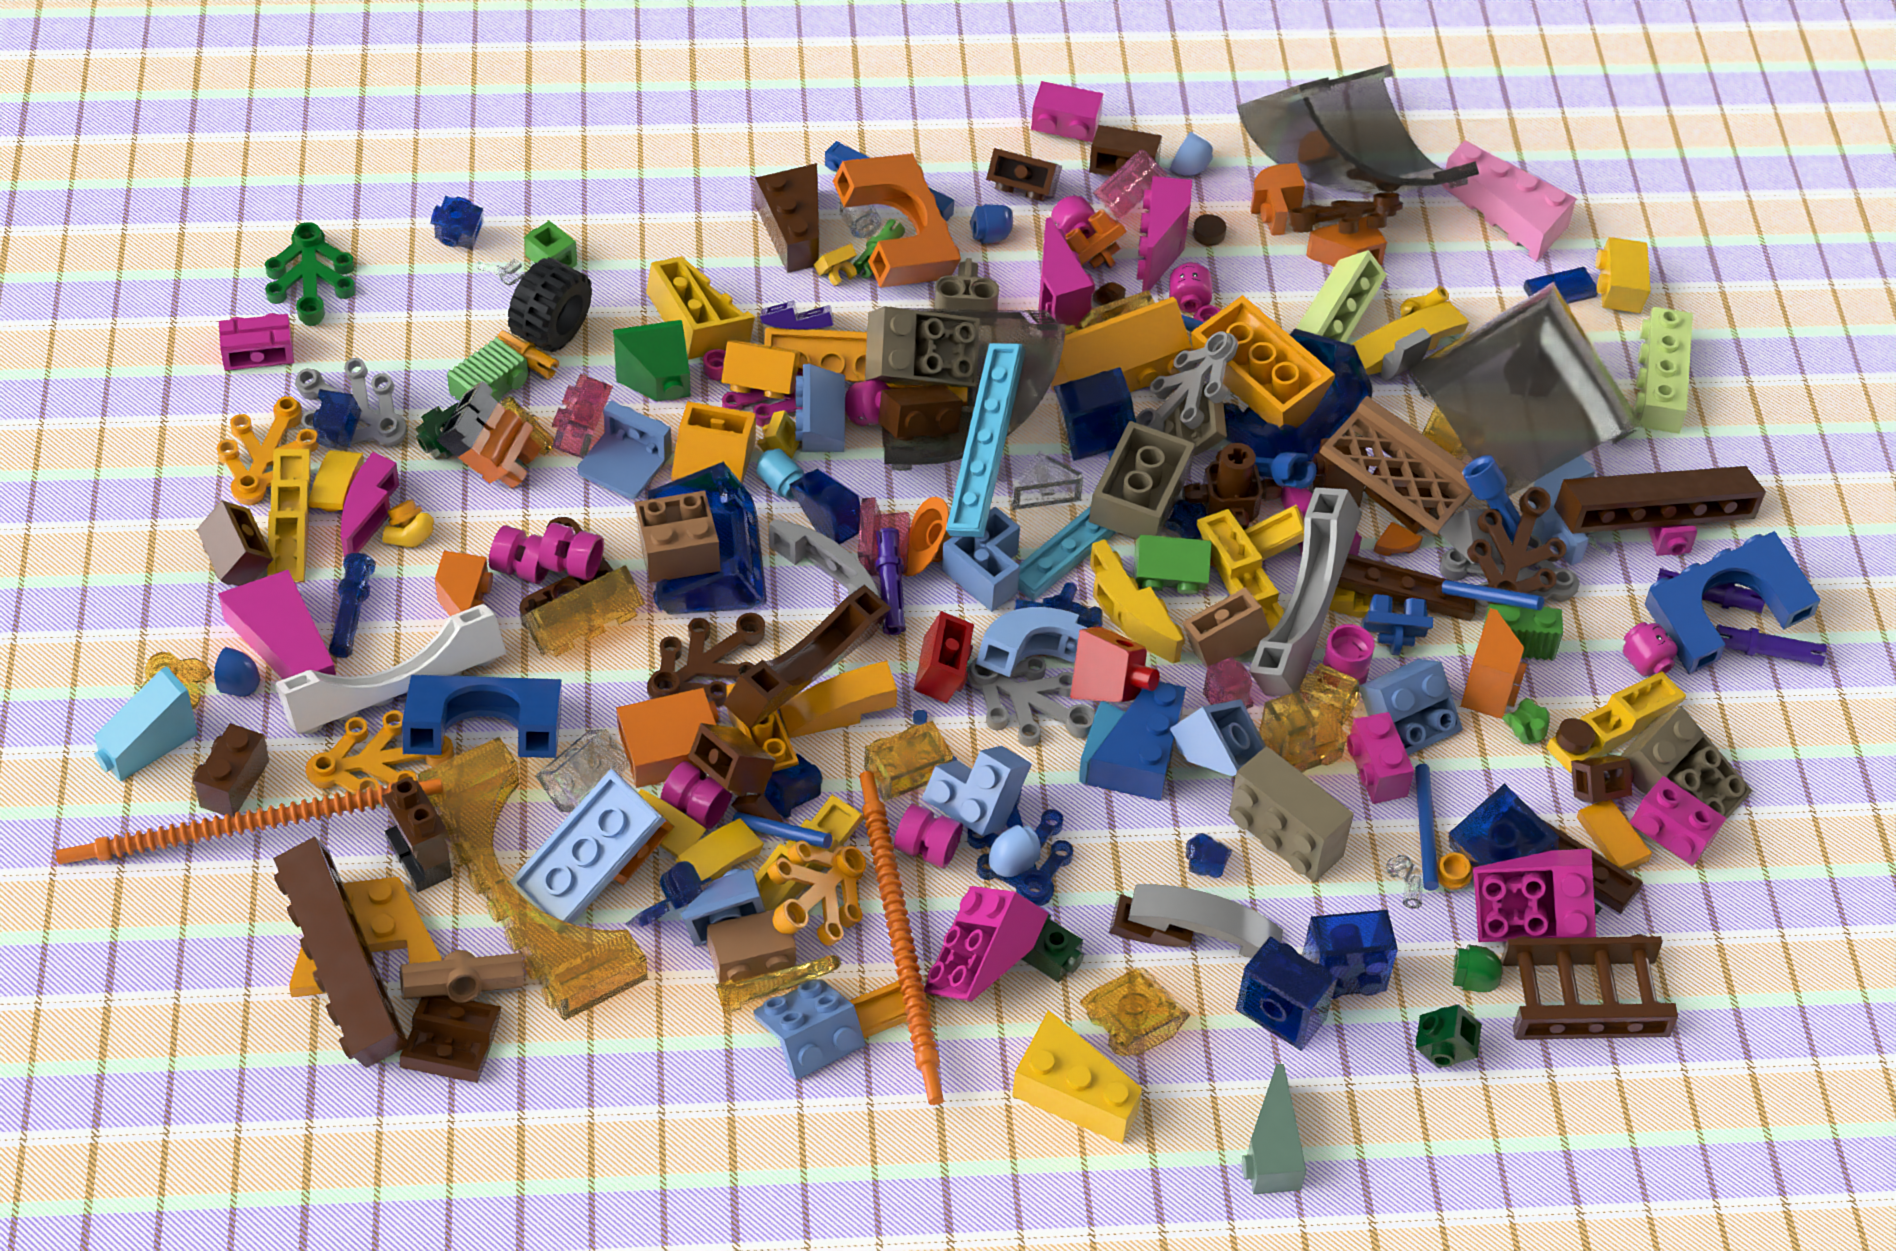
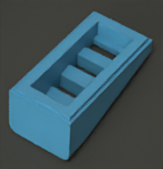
[1079,701,1125,785]

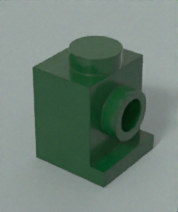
[1021,914,1084,983]

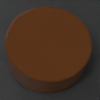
[1193,214,1226,246]
[1555,718,1595,754]

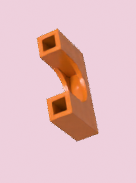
[833,153,961,288]

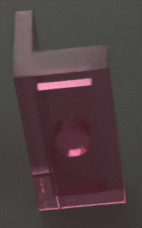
[857,497,911,576]

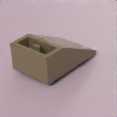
[865,306,980,387]
[1620,706,1753,820]

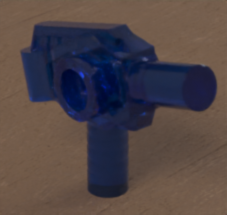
[1014,582,1103,628]

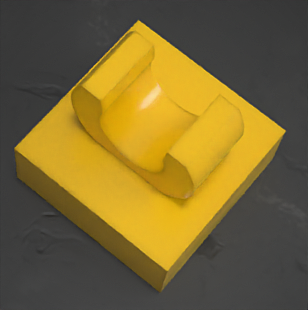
[814,243,857,286]
[757,410,799,459]

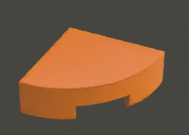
[1373,522,1423,556]

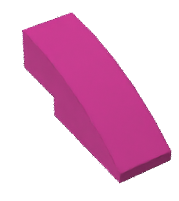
[341,452,400,562]

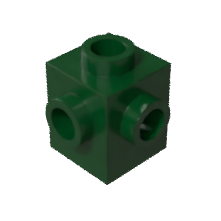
[415,402,458,459]
[1415,1004,1482,1068]

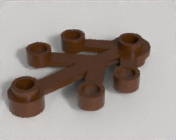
[1289,192,1403,234]
[1467,487,1567,604]
[647,612,765,706]

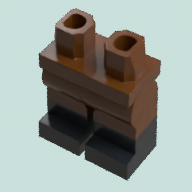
[382,777,452,893]

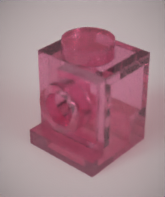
[1203,656,1254,709]

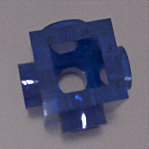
[430,195,484,250]

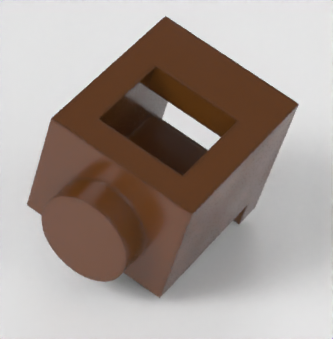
[1571,755,1634,803]

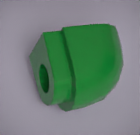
[1453,944,1503,992]

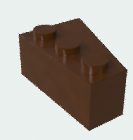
[755,163,819,273]

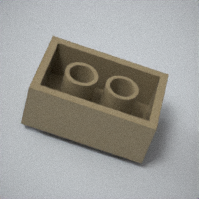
[1088,421,1196,539]
[1228,746,1354,883]

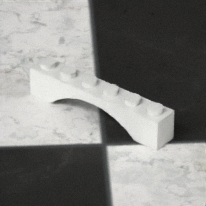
[275,604,507,734]

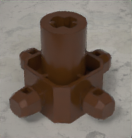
[1182,443,1282,530]

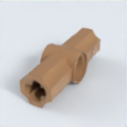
[399,950,524,1003]

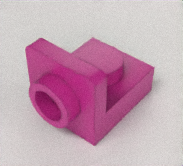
[1647,524,1698,556]

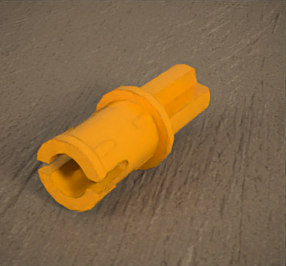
[496,330,560,380]

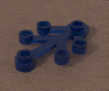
[967,789,1074,907]

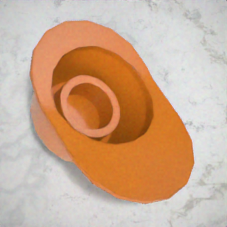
[900,496,953,577]

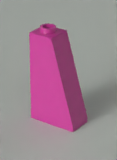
[218,570,336,680]

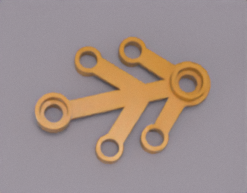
[217,396,319,505]
[305,710,454,794]
[768,840,866,946]

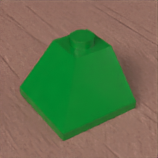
[613,320,691,402]

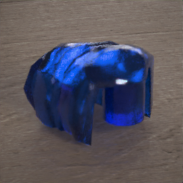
[1164,499,1207,540]
[1185,833,1233,878]

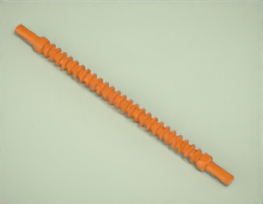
[859,771,944,1106]
[56,778,444,865]

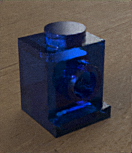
[313,389,362,448]
[764,753,823,818]

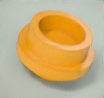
[387,499,423,528]
[1437,852,1473,890]

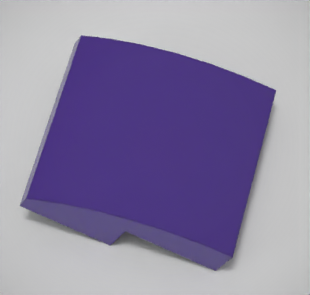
[760,300,834,330]

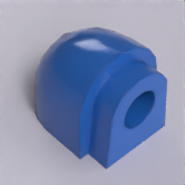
[970,204,1013,244]
[214,647,261,697]

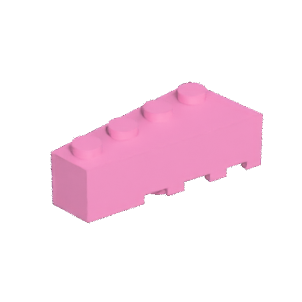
[1442,140,1577,262]

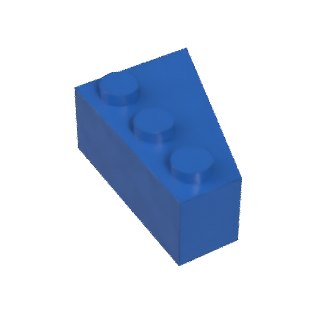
[1088,681,1186,801]

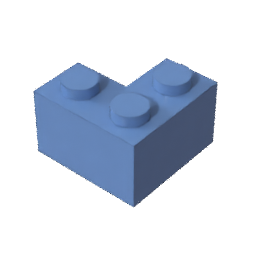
[942,506,1020,612]
[922,745,1032,836]

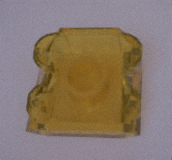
[1079,968,1191,1056]

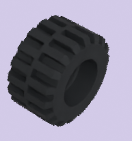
[508,257,592,353]

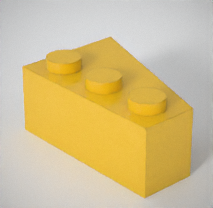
[646,256,755,360]
[1012,1010,1143,1144]

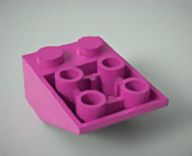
[1136,176,1192,294]
[1037,217,1095,343]
[1473,849,1596,943]
[923,886,1049,1002]

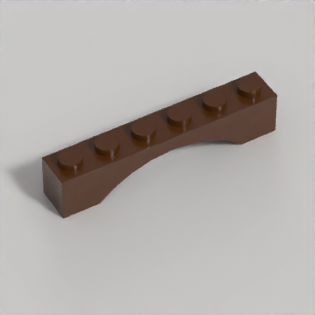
[723,584,891,729]

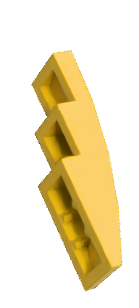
[1337,301,1469,378]
[267,449,311,582]
[1197,509,1285,632]
[1546,671,1687,773]
[755,794,864,911]

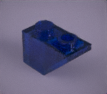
[789,468,865,545]

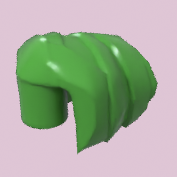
[1502,698,1550,744]

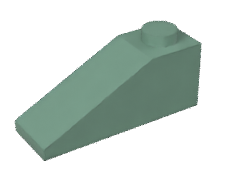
[1241,1064,1307,1195]

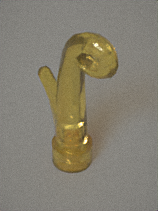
[715,955,842,1015]

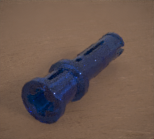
[329,553,376,658]

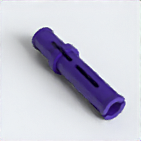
[875,528,906,635]
[1657,568,1765,614]
[1716,624,1827,667]

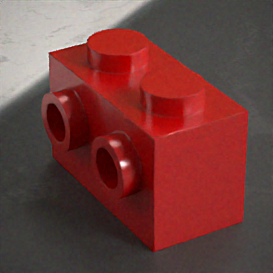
[913,611,974,703]

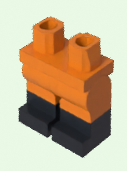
[436,381,542,488]

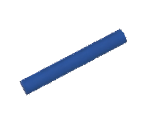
[1442,580,1544,611]
[732,812,833,849]

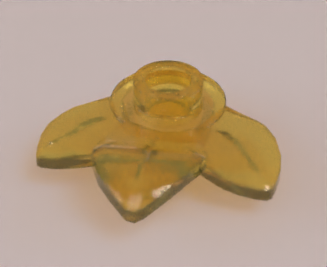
[140,652,212,710]

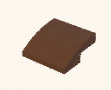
[400,995,501,1083]

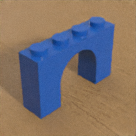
[1645,531,1821,674]
[402,675,562,758]

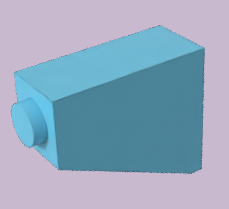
[94,666,198,781]

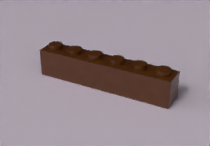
[1554,466,1766,534]
[273,836,409,1068]

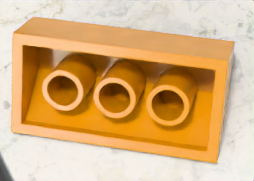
[1191,295,1335,437]
[1051,296,1192,414]

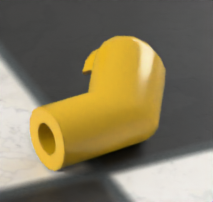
[1400,286,1449,317]
[382,513,435,548]

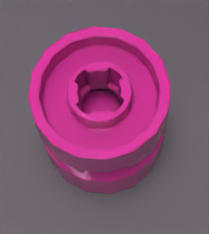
[538,522,604,581]
[488,525,549,584]
[1321,624,1375,693]
[660,761,732,830]
[894,803,963,869]

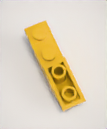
[1090,539,1185,664]

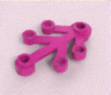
[703,349,803,427]

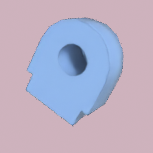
[1170,131,1213,176]
[989,825,1040,877]

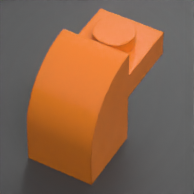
[1250,163,1305,236]

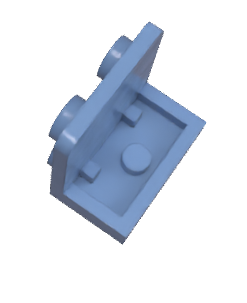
[577,400,672,499]
[753,979,866,1080]

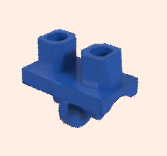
[1361,594,1433,656]

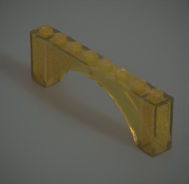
[417,736,648,1021]

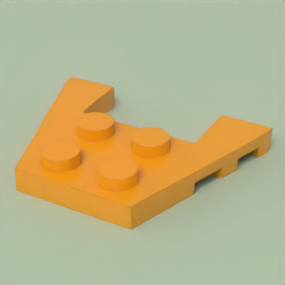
[289,876,442,998]

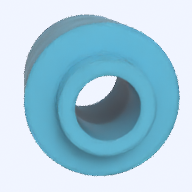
[756,449,808,500]

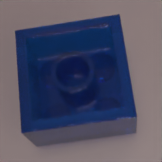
[1053,367,1136,461]
[1448,783,1559,868]
[1301,909,1398,999]
[1235,936,1337,1051]

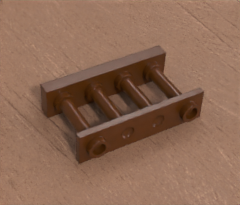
[1501,934,1678,1040]

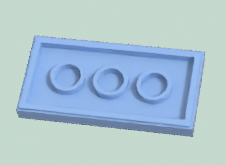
[507,769,666,936]

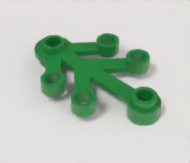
[265,222,355,326]

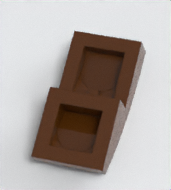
[1109,894,1194,947]

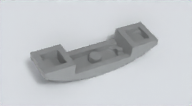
[769,520,880,598]
[1128,884,1283,966]

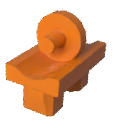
[1065,209,1127,269]

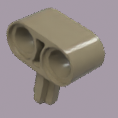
[934,258,999,323]

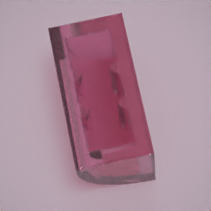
[1092,149,1168,222]

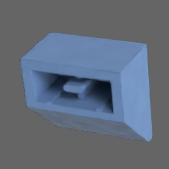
[795,364,845,452]
[1358,659,1463,755]

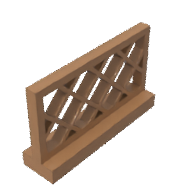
[1319,396,1472,535]

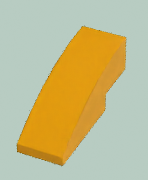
[779,660,897,739]

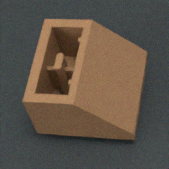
[634,491,720,583]

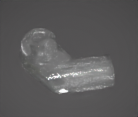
[1386,854,1424,909]

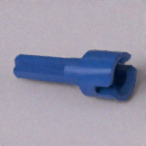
[1255,452,1316,489]
[1462,455,1531,543]

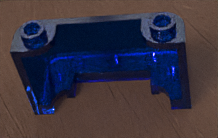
[1223,328,1373,462]
[648,461,767,615]

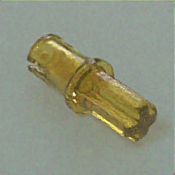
[500,396,556,455]

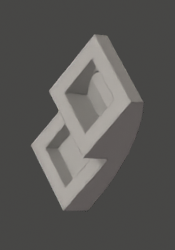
[1381,328,1431,382]

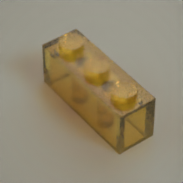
[522,565,646,657]

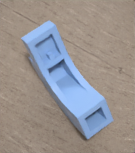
[1529,447,1595,566]
[976,607,1087,677]

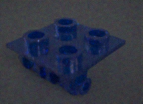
[626,861,712,928]

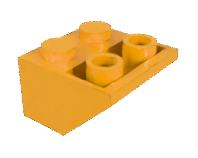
[671,401,756,493]

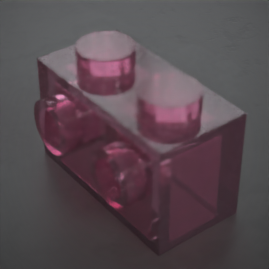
[552,374,613,459]

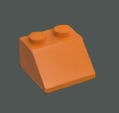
[1460,608,1527,719]

